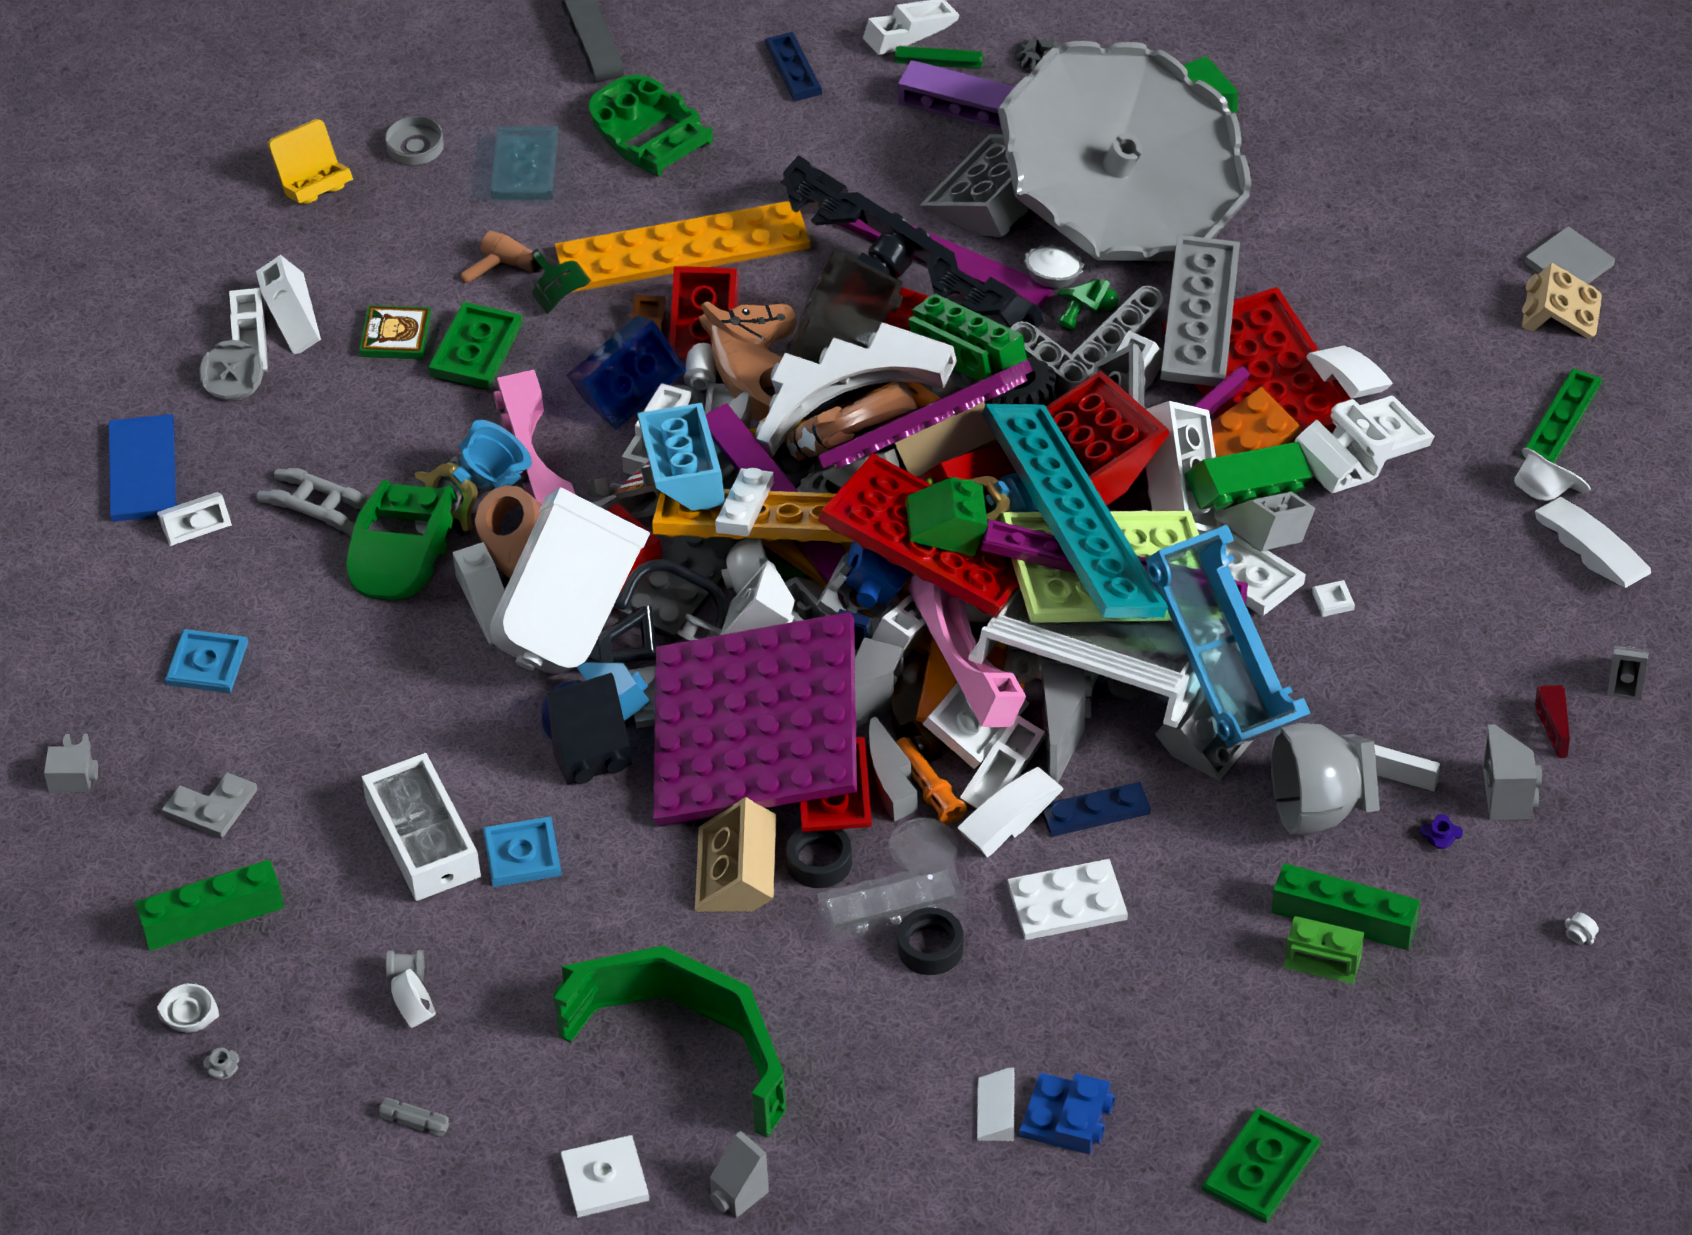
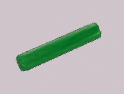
[894,45,983,69]

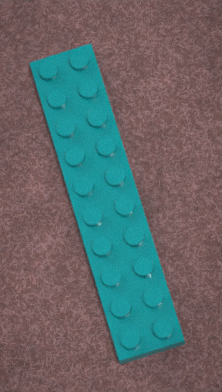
[982,404,1168,619]

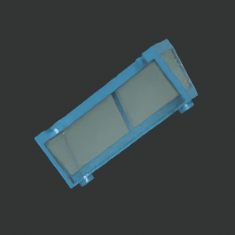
[1146,525,1311,749]

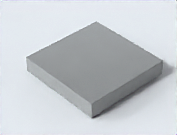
[1525,226,1615,284]

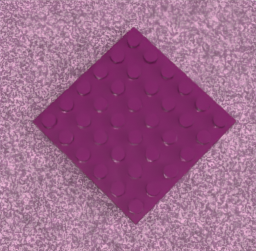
[818,359,1033,470]
[653,612,857,826]

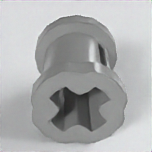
[386,950,425,982]

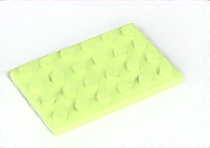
[999,511,1221,623]

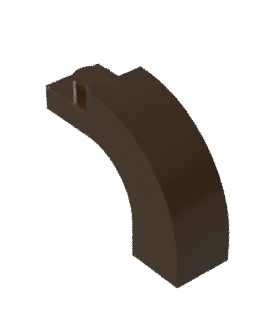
[892,652,942,763]

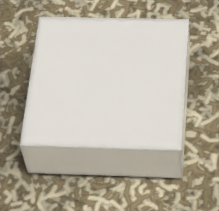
[1312,580,1355,617]

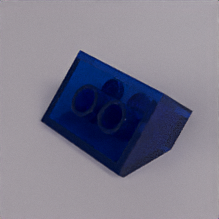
[566,315,687,430]

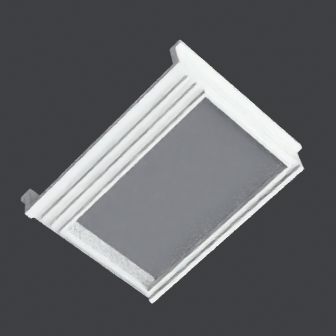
[968,587,1221,728]

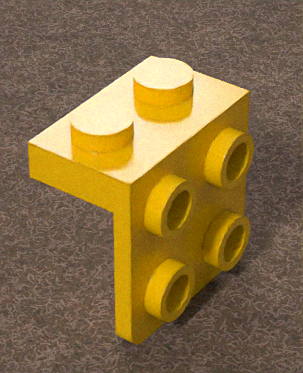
[268,119,353,204]

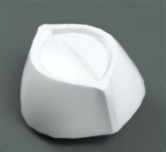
[391,969,436,1028]
[157,984,219,1033]

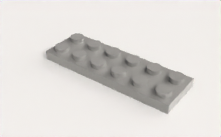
[1160,234,1240,387]

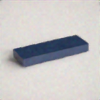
[765,32,822,102]

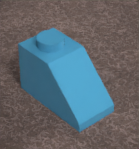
[577,663,651,721]

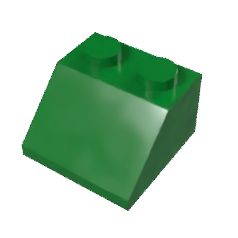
[906,477,988,556]

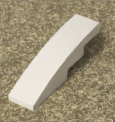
[1535,497,1651,588]

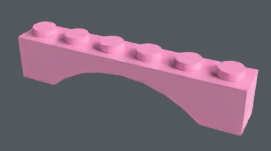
[493,370,575,504]
[908,574,1026,727]

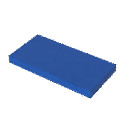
[109,414,177,522]

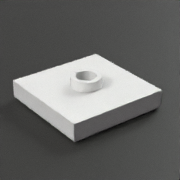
[561,1135,649,1217]

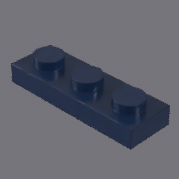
[1042,782,1151,837]

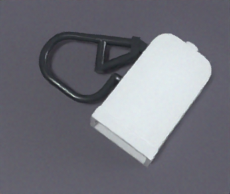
[490,487,729,674]

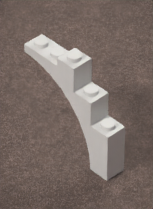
[755,322,957,457]

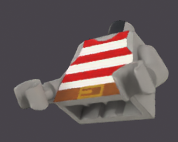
[588,461,660,519]

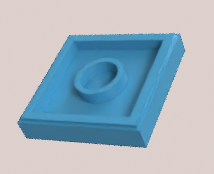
[165,629,248,693]
[483,816,562,887]

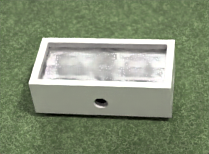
[362,753,481,901]

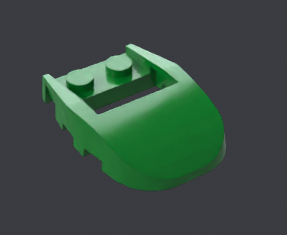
[589,75,713,177]
[347,479,458,600]

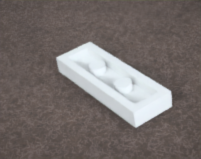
[715,468,774,537]

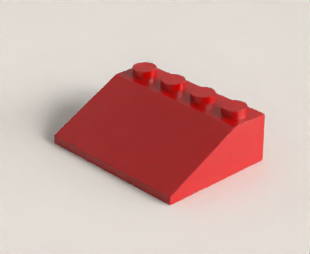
[1046,371,1170,505]

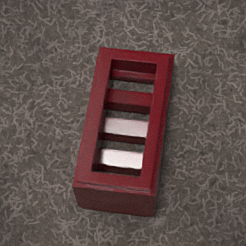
[1535,685,1570,758]

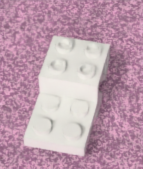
[1295,395,1435,493]

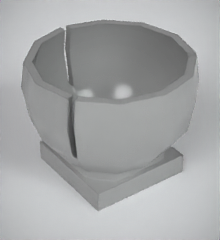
[1271,723,1380,836]

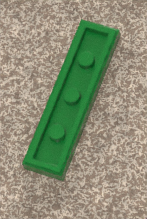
[1521,368,1602,464]

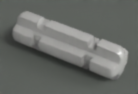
[379,1098,449,1137]

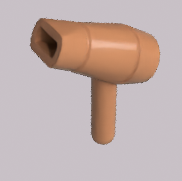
[460,230,539,283]

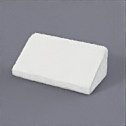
[157,492,232,546]
[977,1068,1014,1141]

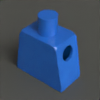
[845,541,912,608]

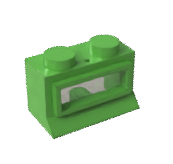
[1284,916,1364,984]

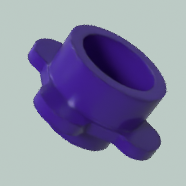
[1421,814,1463,849]

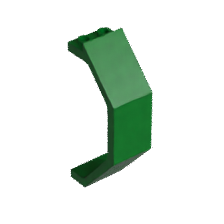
[553,945,786,1138]

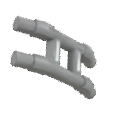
[257,468,368,537]

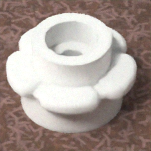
[1565,913,1599,945]

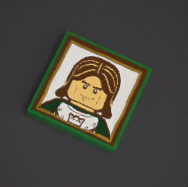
[359,305,432,360]

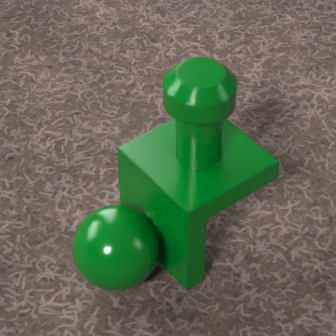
[1057,279,1119,330]

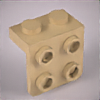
[1522,263,1602,338]

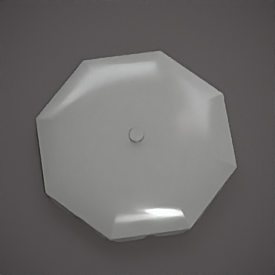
[998,41,1251,261]

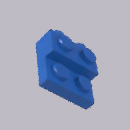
[1019,1072,1115,1154]

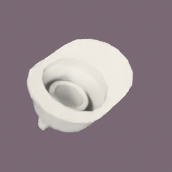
[1514,448,1591,501]

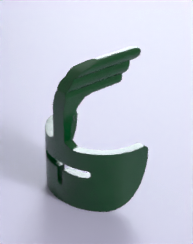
[531,248,591,314]

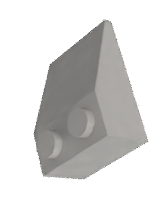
[1041,663,1092,783]

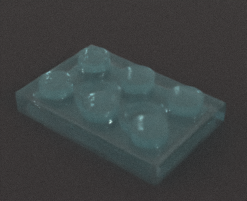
[491,127,559,199]

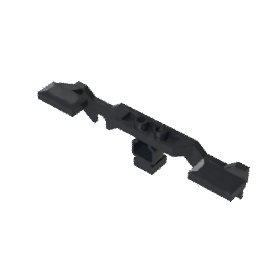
[780,155,1044,328]

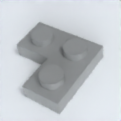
[162,772,258,839]

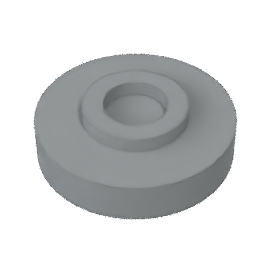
[385,116,444,165]

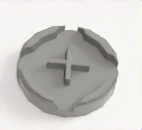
[199,339,264,401]

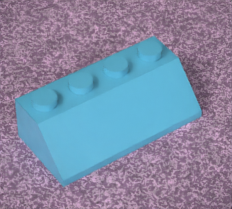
[637,403,725,511]

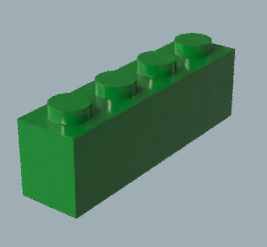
[1185,442,1314,510]
[135,859,284,951]
[1272,863,1420,950]

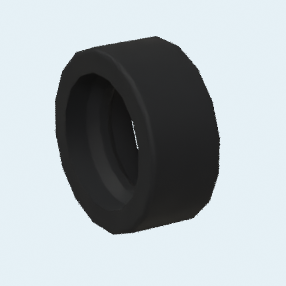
[786,826,853,888]
[897,907,964,975]

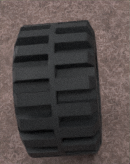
[975,357,1058,406]

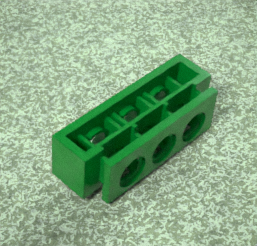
[908,294,1027,381]

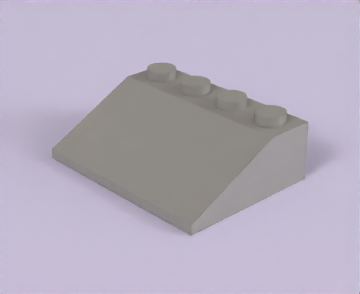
[920,134,1029,238]

